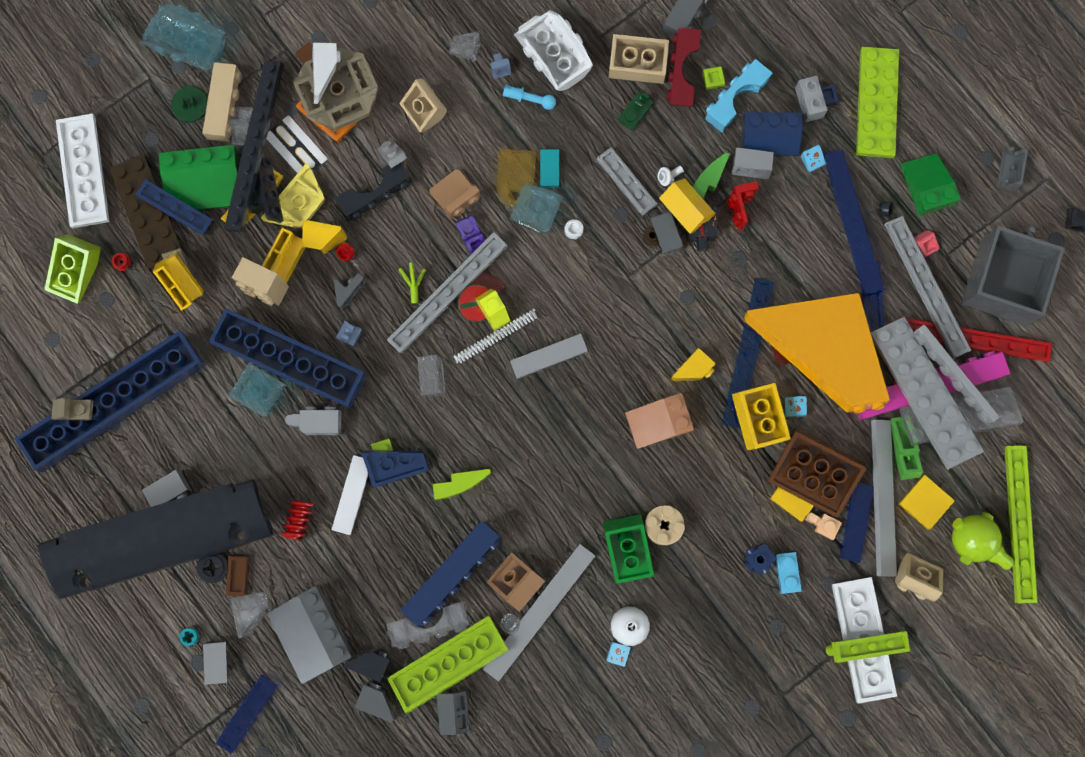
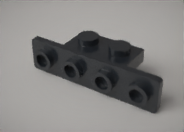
[251,156,284,223]

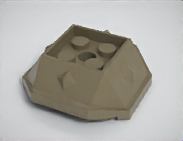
[293,48,379,130]

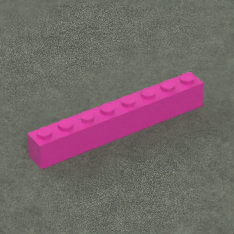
[857,351,1010,421]

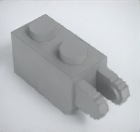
[285,407,342,435]

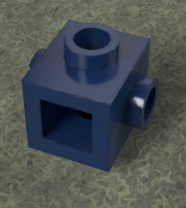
[743,543,777,574]

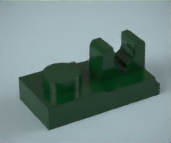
[617,92,654,131]

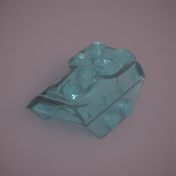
[141,3,225,71]

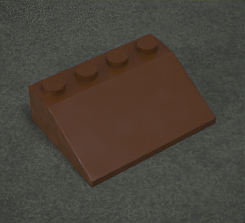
[768,427,867,518]

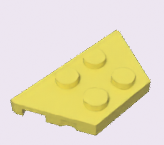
[261,163,326,229]

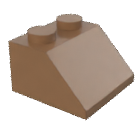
[487,552,545,612]

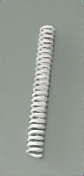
[454,308,537,364]

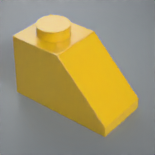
[671,348,716,381]

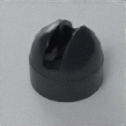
[878,201,893,217]

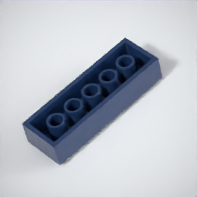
[400,521,501,627]

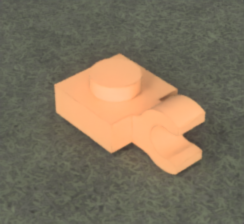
[805,513,842,540]

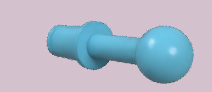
[503,84,556,110]

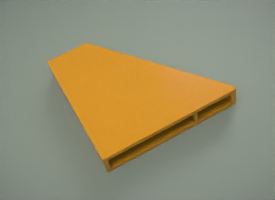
[744,293,890,414]

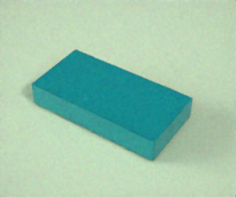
[540,149,559,187]

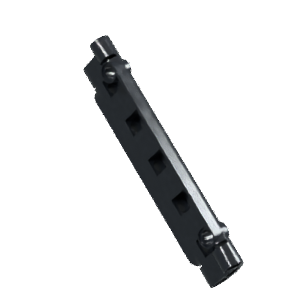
[38,479,273,599]

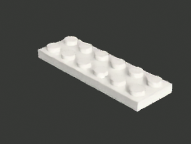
[56,114,110,229]
[832,577,897,703]

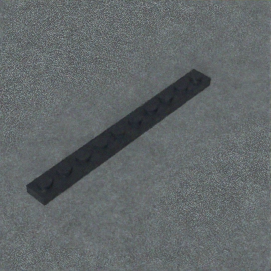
[224,61,284,232]

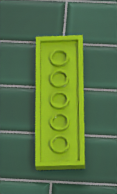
[856,47,899,158]
[387,616,509,714]

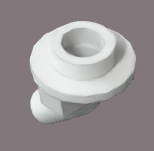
[658,165,684,186]

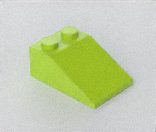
[44,234,101,304]

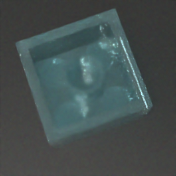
[229,363,286,418]

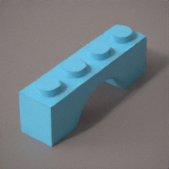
[705,59,773,133]

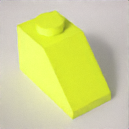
[475,289,510,331]

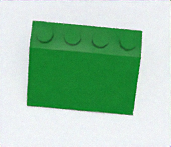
[159,145,240,210]

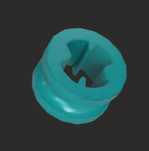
[179,628,200,646]

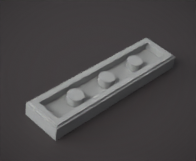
[597,147,658,217]
[510,334,588,379]

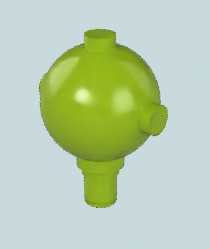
[952,512,1015,570]

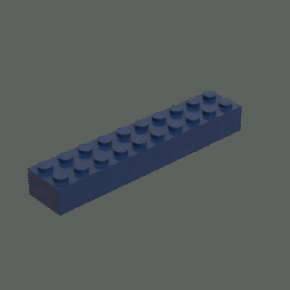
[14,330,206,472]

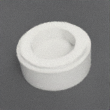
[565,220,583,239]

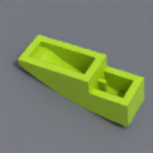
[433,469,491,501]

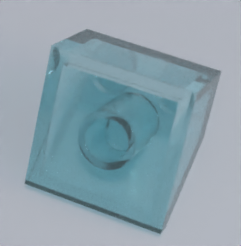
[510,184,563,234]

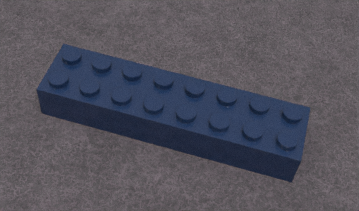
[208,308,367,409]

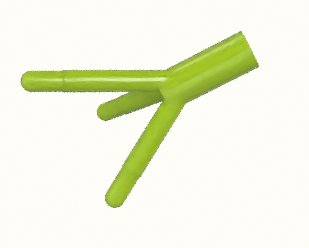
[399,262,426,304]

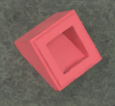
[914,230,940,258]

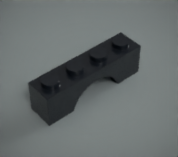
[334,162,412,222]

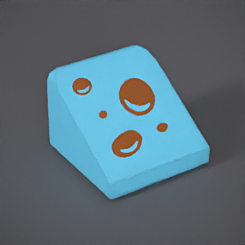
[800,145,826,172]
[785,396,807,417]
[606,642,631,667]

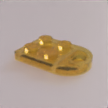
[496,149,536,206]

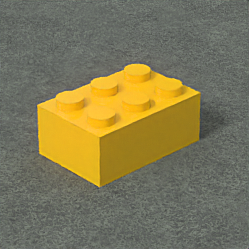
[732,383,791,450]

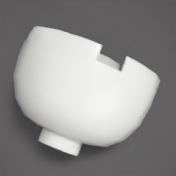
[611,606,650,646]

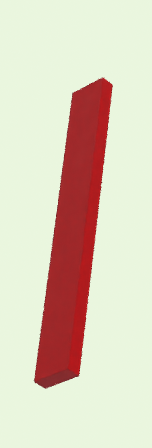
[898,317,1052,362]

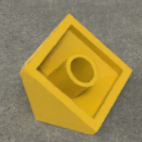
[302,220,347,254]

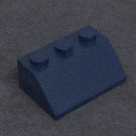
[742,112,802,156]

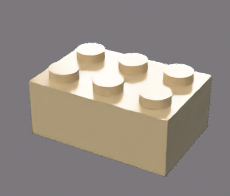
[608,34,669,84]
[232,257,289,306]

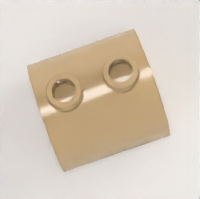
[399,78,447,132]
[895,552,943,602]

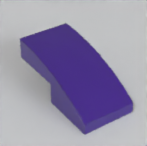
[455,215,485,255]

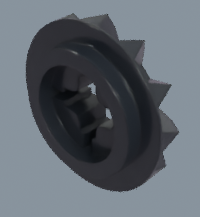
[197,553,228,583]

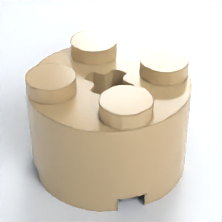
[644,506,685,545]

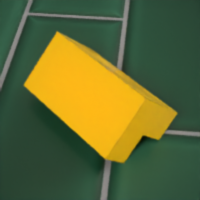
[659,179,716,233]
[262,228,306,283]
[153,252,204,310]

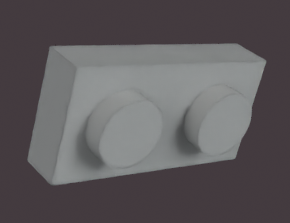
[377,139,407,168]

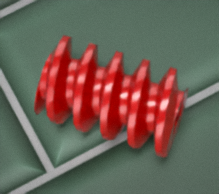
[280,499,314,542]

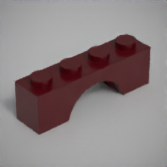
[666,28,701,108]

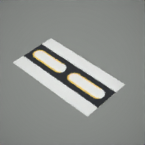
[267,115,328,174]

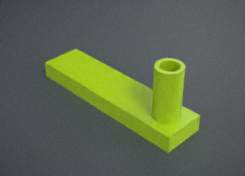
[826,631,910,663]

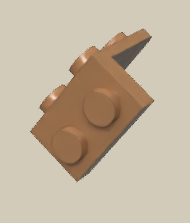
[430,169,481,220]

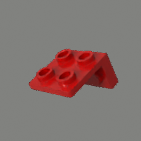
[728,181,759,232]

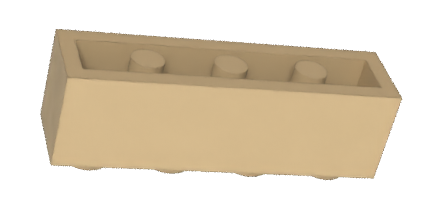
[203,62,242,142]

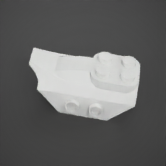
[514,10,593,91]

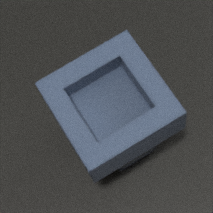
[490,53,511,79]
[336,321,363,347]

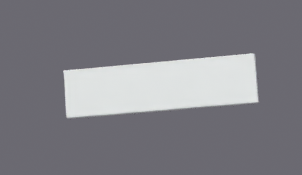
[332,455,369,535]

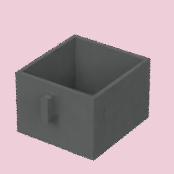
[961,226,1065,326]

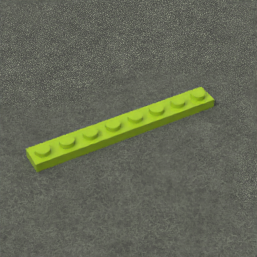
[1004,446,1037,603]

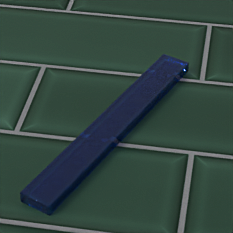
[823,149,884,295]
[721,278,774,429]

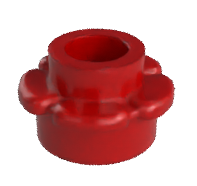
[336,243,355,261]
[112,253,131,271]

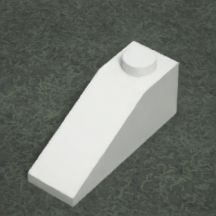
[312,43,340,104]

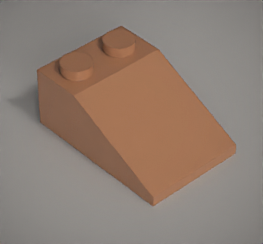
[625,393,694,449]

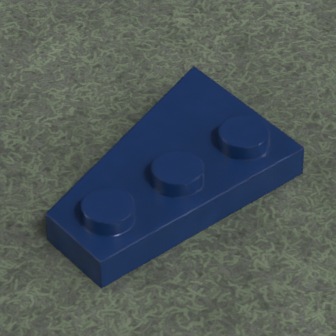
[361,451,429,488]

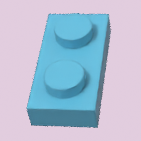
[775,552,802,594]

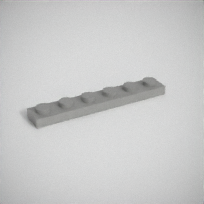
[914,325,1000,425]

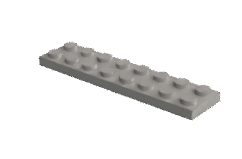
[871,317,984,470]

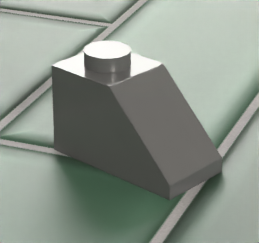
[355,682,395,723]

